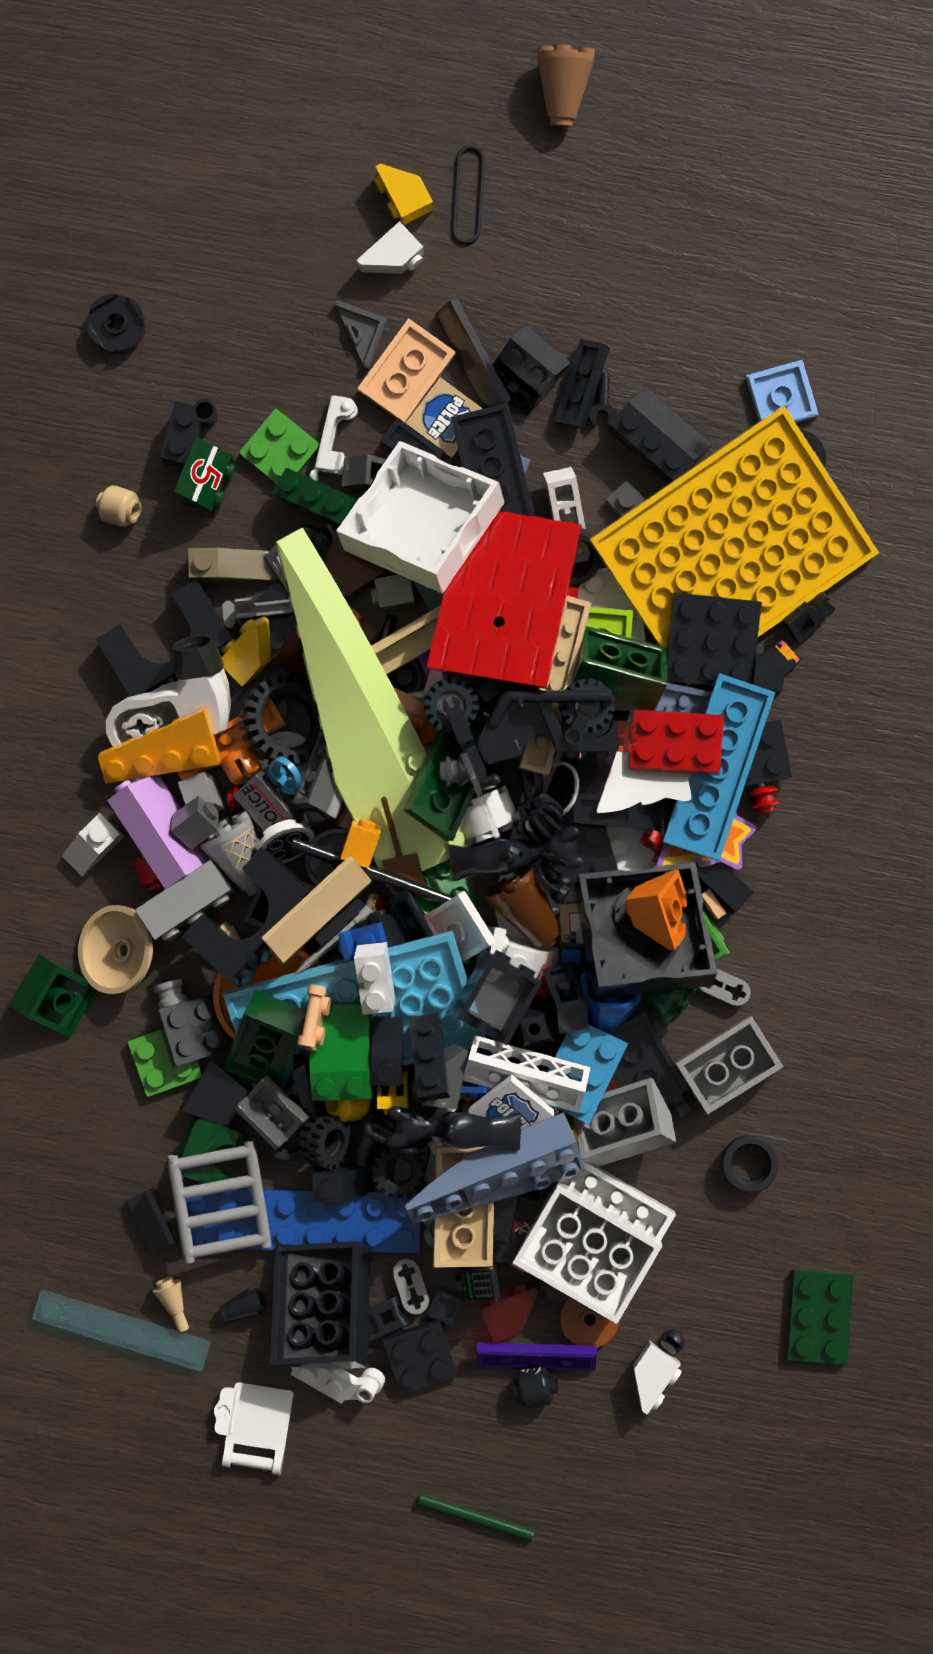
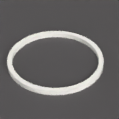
[542,762,579,816]

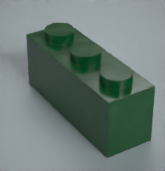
[272,468,357,529]

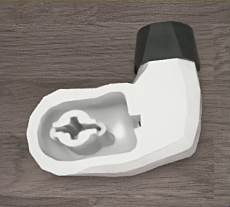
[106,635,231,746]

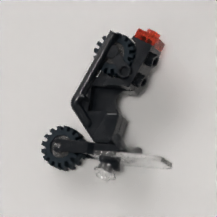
[424,678,636,839]

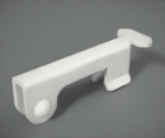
[310,395,358,482]

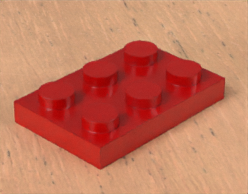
[630,710,724,776]

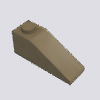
[188,548,280,583]

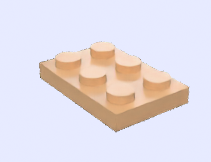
[357,318,456,423]

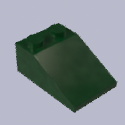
[224,989,306,1088]

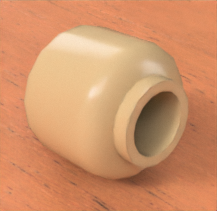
[96,485,142,527]

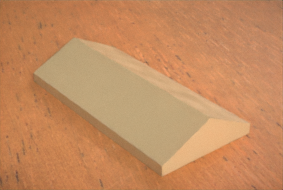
[261,855,371,966]
[433,1145,494,1267]

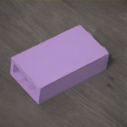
[107,775,212,890]

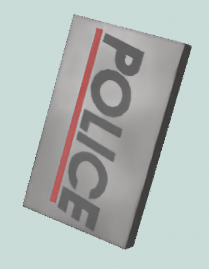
[233,767,304,831]

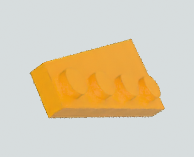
[98,707,220,783]

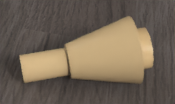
[153,1276,189,1332]

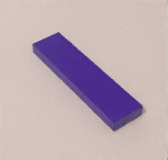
[477,1342,597,1371]

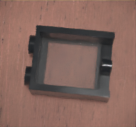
[447,950,542,1046]

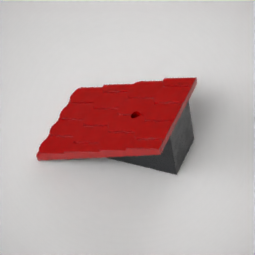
[427,511,582,692]

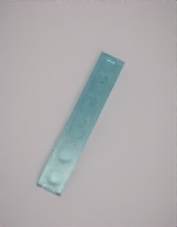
[32,1289,212,1372]

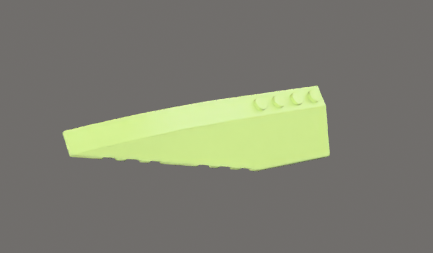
[276,528,472,887]

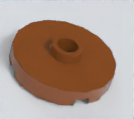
[560,1297,619,1348]

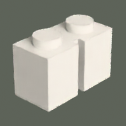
[354,942,395,1015]

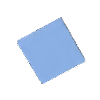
[746,360,819,423]

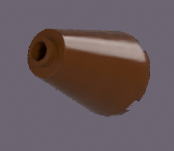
[485,864,561,949]

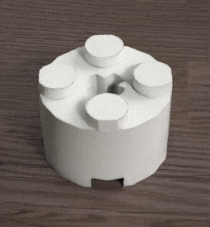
[461,786,516,844]

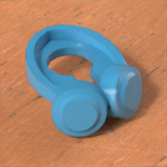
[268,756,301,795]

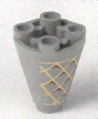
[198,810,258,896]

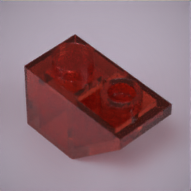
[481,1282,538,1343]

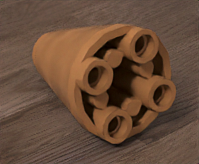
[537,44,595,127]

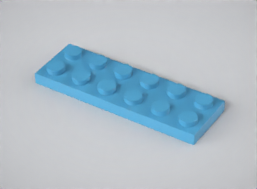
[662,673,775,861]

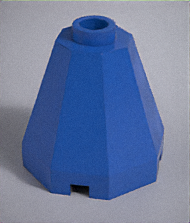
[579,970,642,1034]

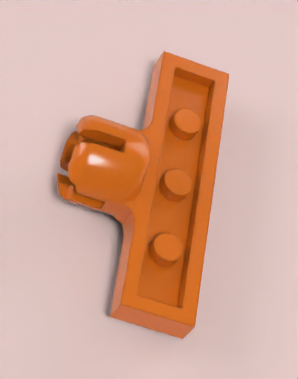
[177,698,286,785]

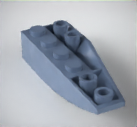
[405,1112,585,1224]

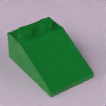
[309,1002,375,1101]

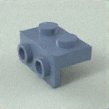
[650,682,712,714]

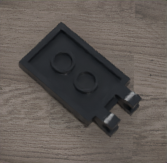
[610,1012,691,1118]

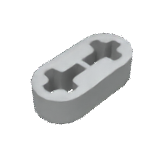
[698,968,751,1006]
[393,1257,429,1314]

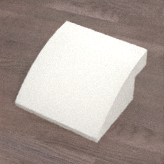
[513,1160,676,1324]

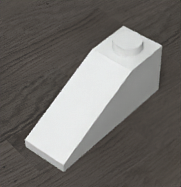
[543,467,590,563]

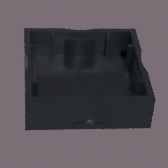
[574,862,717,999]

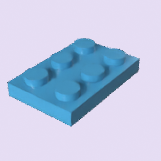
[548,1024,628,1124]

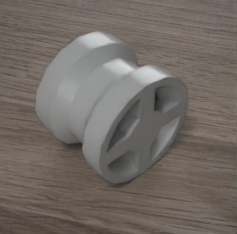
[153,978,188,1009]

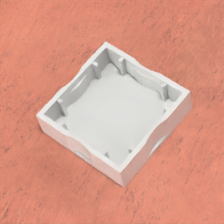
[337,441,505,594]

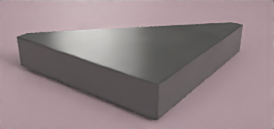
[335,300,388,370]

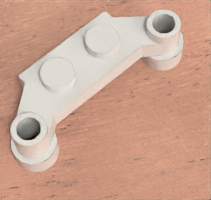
[291,1367,385,1404]

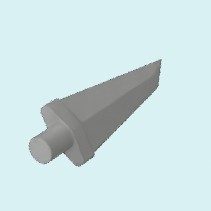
[293,905,373,976]

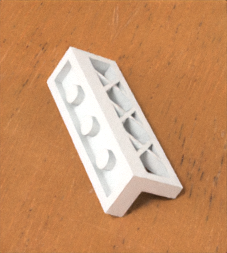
[463,1035,590,1113]

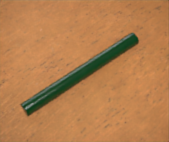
[418,1494,535,1542]

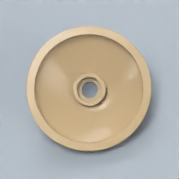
[78,905,153,994]

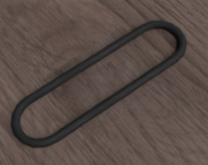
[452,145,485,244]

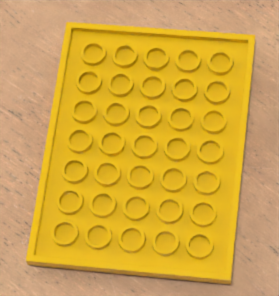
[589,406,879,686]

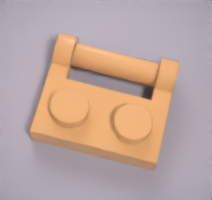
[297,984,331,1052]

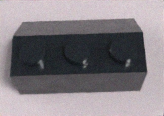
[608,387,712,484]

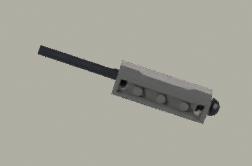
[292,614,398,827]

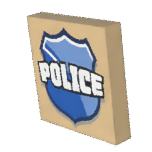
[406,377,483,459]

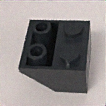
[493,325,571,415]

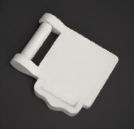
[214,1382,294,1476]

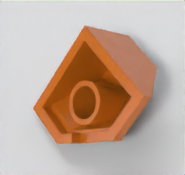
[625,870,687,950]

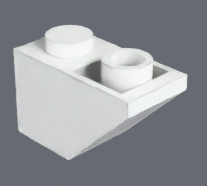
[633,1341,681,1415]

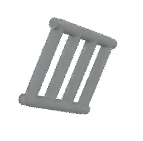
[167,1140,272,1264]

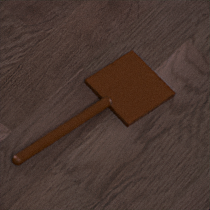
[381,797,426,894]

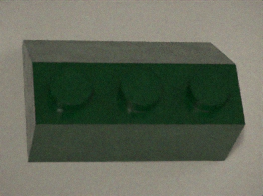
[571,626,667,711]

